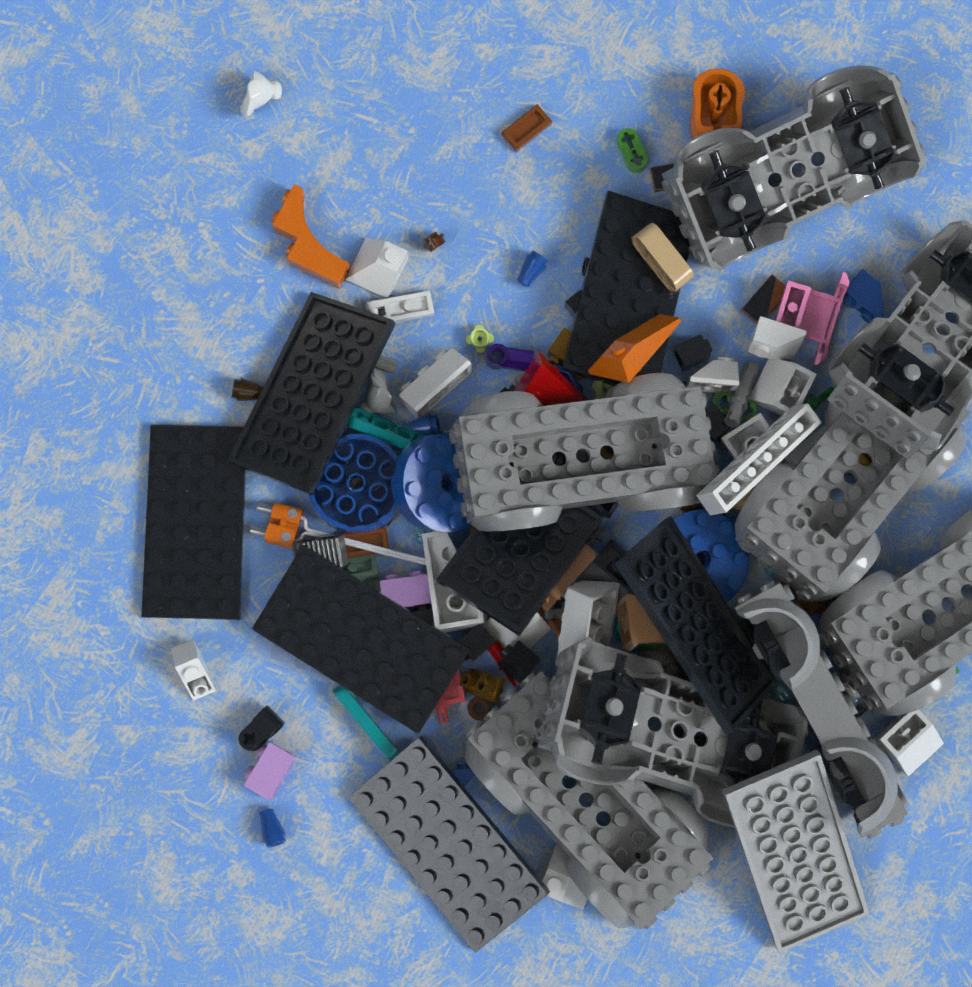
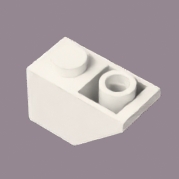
[171,639,216,700]

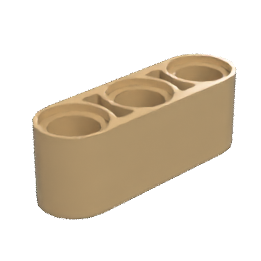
[631,223,694,292]

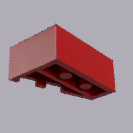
[515,351,589,406]

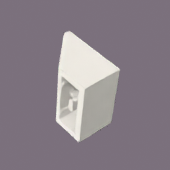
[748,359,817,416]
[874,710,944,777]

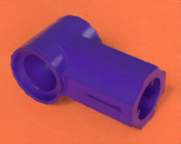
[486,344,534,372]

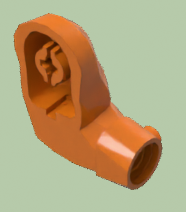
[689,68,745,139]

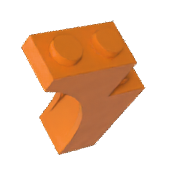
[271,184,350,289]

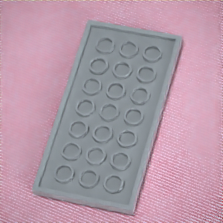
[722,750,870,953]

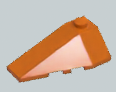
[588,314,681,383]

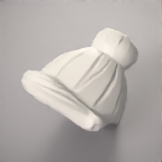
[240,71,282,118]

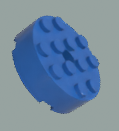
[391,433,471,532]
[309,434,399,534]
[672,510,749,602]

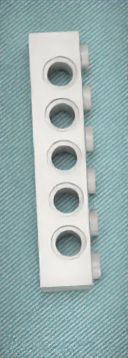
[696,403,821,515]

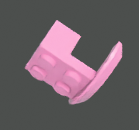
[774,272,850,365]

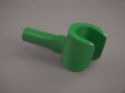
[803,386,834,411]

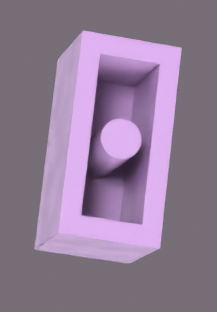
[380,571,432,608]
[244,742,297,801]

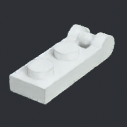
[365,290,435,323]

